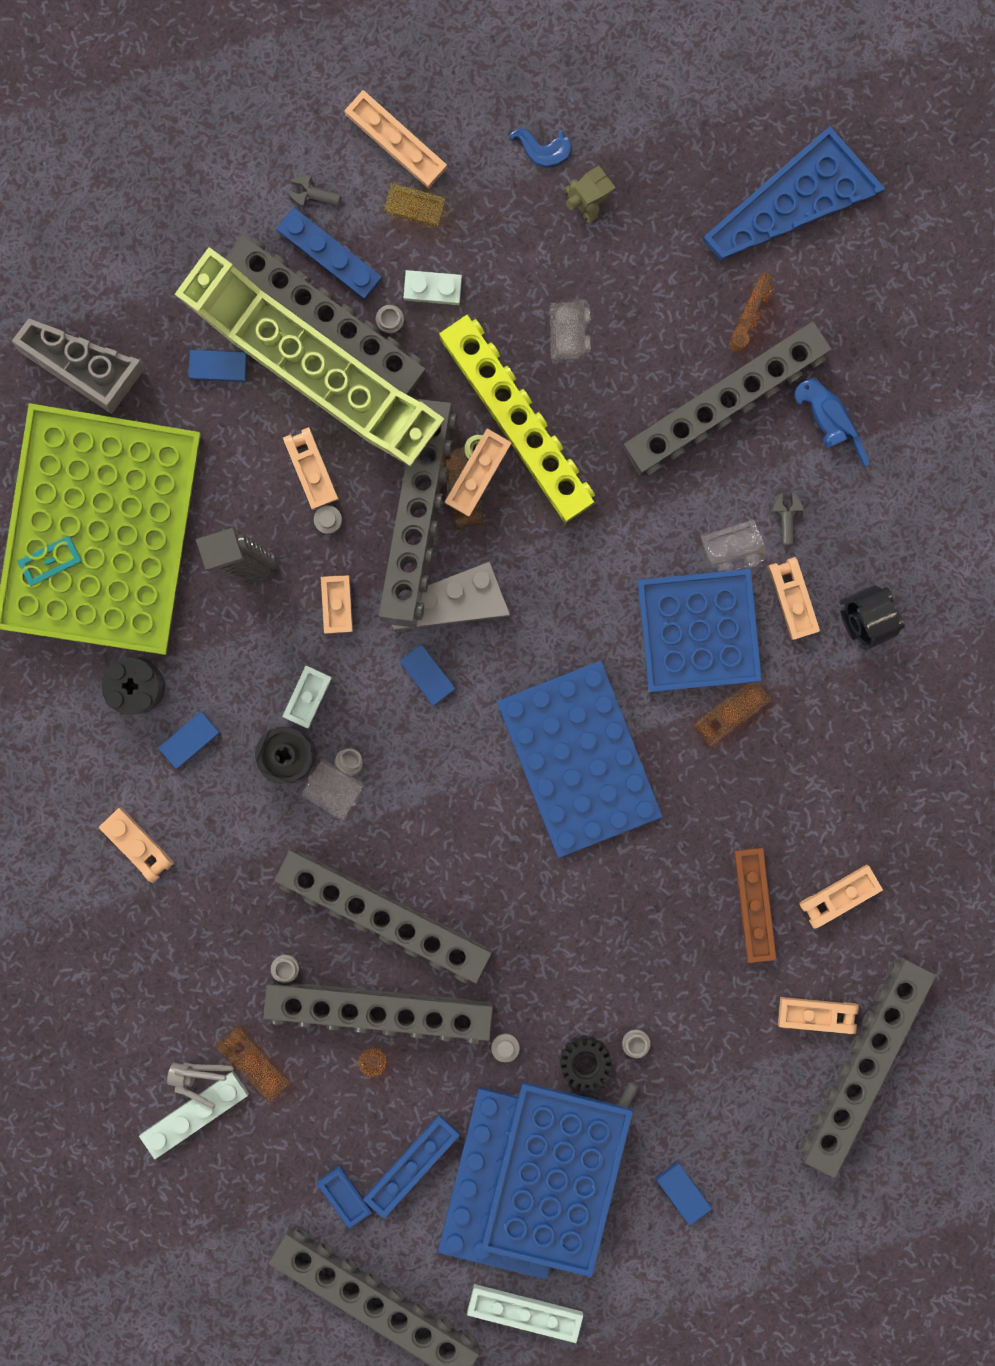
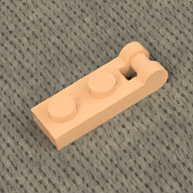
[283,427,339,510]
[768,557,820,640]
[99,807,174,884]
[799,865,883,929]
[778,997,859,1034]

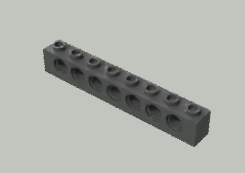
[225,235,426,396]
[622,321,832,476]
[379,399,457,628]
[196,528,278,586]
[274,848,492,984]
[799,956,936,1178]
[263,980,493,1044]
[268,1226,479,1366]

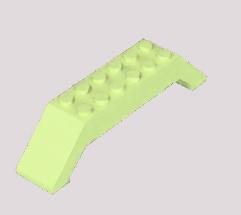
[175,247,445,466]

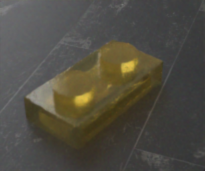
[384,183,446,228]

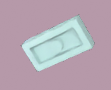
[403,270,462,305]
[282,666,332,728]

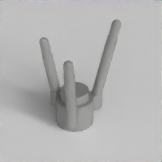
[167,1062,234,1109]

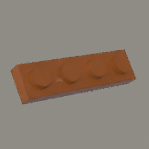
[734,847,776,963]

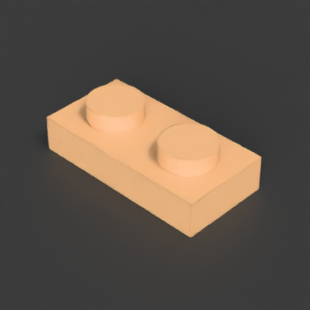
[321,575,353,634]

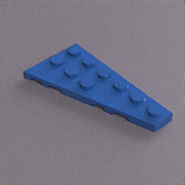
[702,126,885,261]

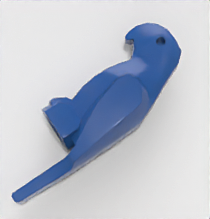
[794,378,870,467]

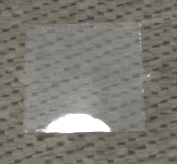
[301,759,364,821]

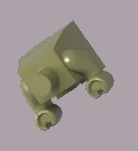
[564,165,616,223]

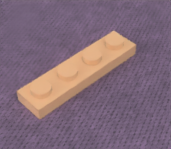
[345,90,447,189]

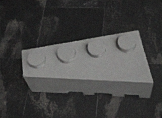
[12,319,144,414]
[392,562,510,630]

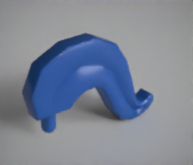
[509,128,572,168]

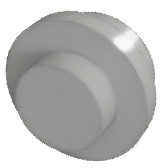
[376,305,404,334]
[314,506,342,534]
[334,749,363,776]
[271,955,299,983]
[622,1029,650,1058]
[491,1033,520,1062]

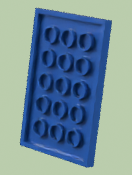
[497,661,662,858]
[481,1081,633,1277]
[438,1087,550,1280]

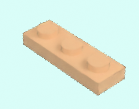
[445,429,512,517]

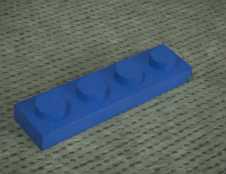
[276,207,382,300]
[363,1114,460,1219]

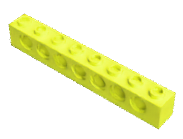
[439,315,595,523]

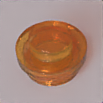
[358,1048,387,1077]

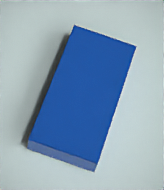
[189,350,247,382]
[399,644,455,706]
[158,711,221,769]
[656,1161,712,1226]
[317,1165,373,1229]

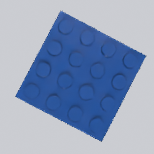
[638,569,762,692]

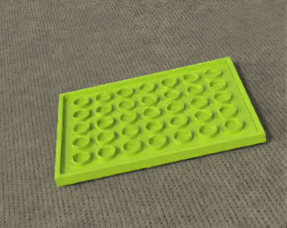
[0,403,201,655]

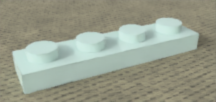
[139,1071,249,1159]
[467,1284,583,1343]

